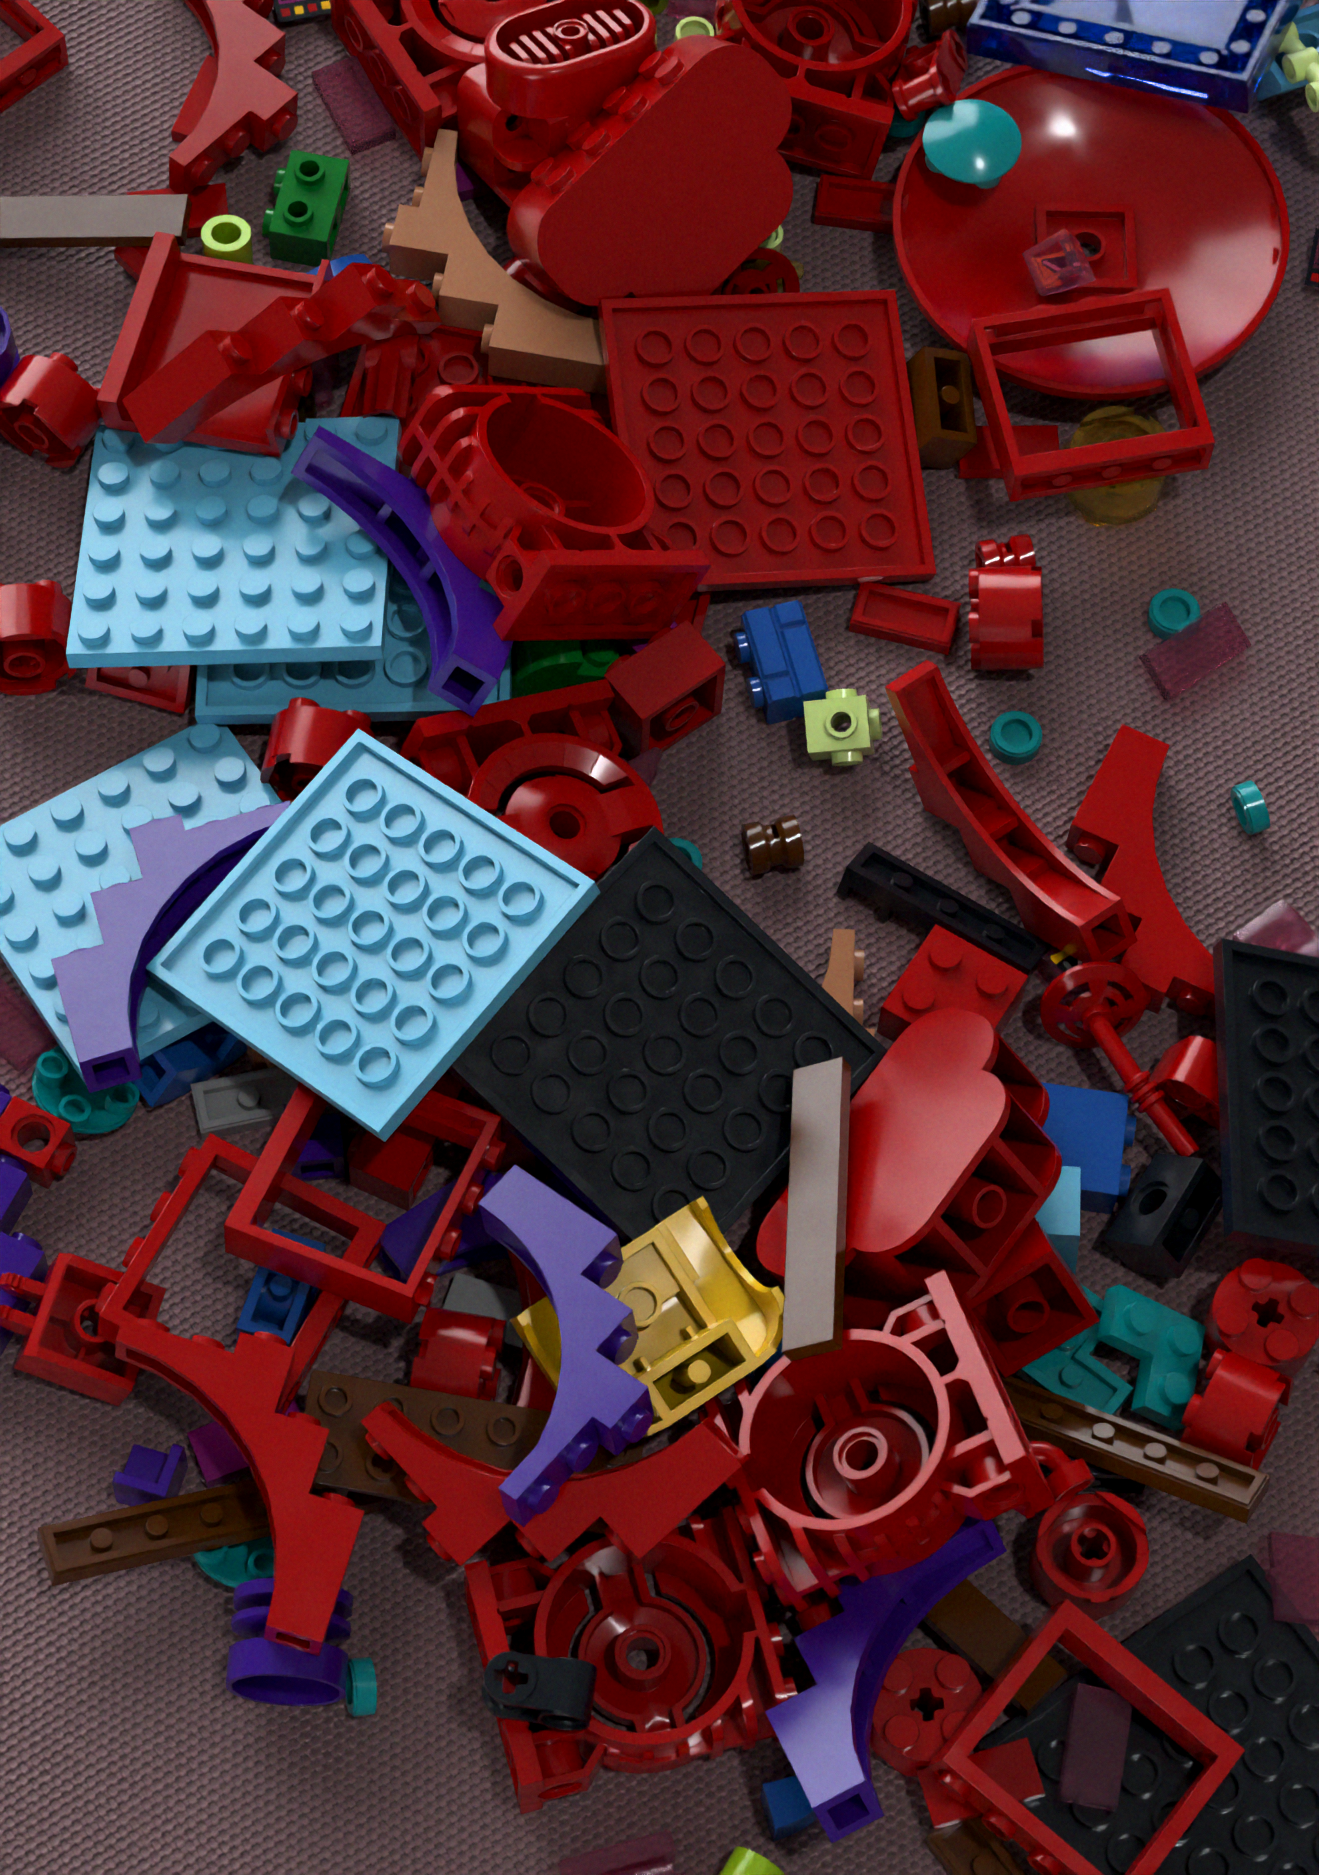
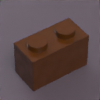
[906,346,978,470]

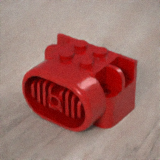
[456,0,657,208]

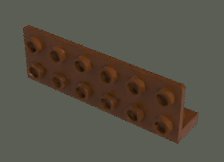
[304,1370,645,1547]

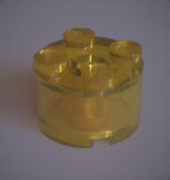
[1066,406,1167,526]

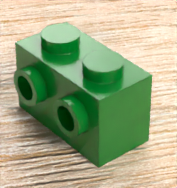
[262,149,351,267]

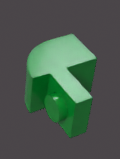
[512,639,619,699]

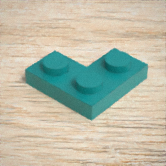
[1015,1283,1133,1416]
[1097,1284,1206,1431]

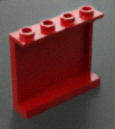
[96,231,334,458]

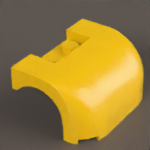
[510,1196,785,1437]

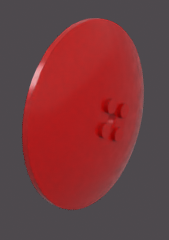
[892,57,1290,401]

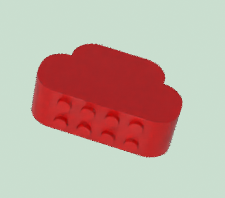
[507,34,793,306]
[756,1007,1062,1332]

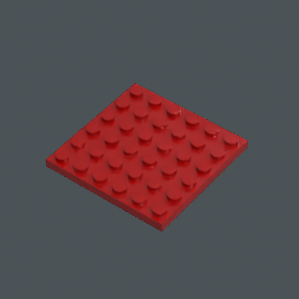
[597,289,936,592]

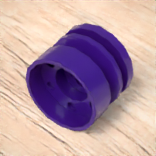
[226,1578,353,1706]

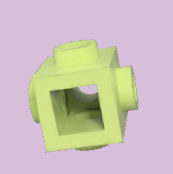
[803,689,883,766]

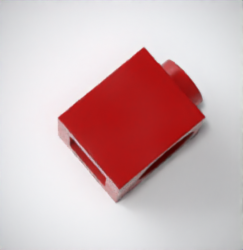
[0,1096,77,1189]

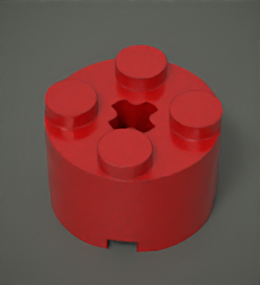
[0,352,104,468]
[969,566,1044,671]
[0,580,77,696]
[260,697,376,803]
[1204,1258,1319,1377]
[410,1306,507,1401]
[1181,1348,1294,1471]
[1029,1491,1149,1621]
[869,1648,983,1778]

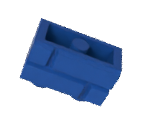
[733,600,829,724]

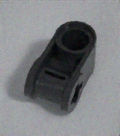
[482,1651,597,1731]

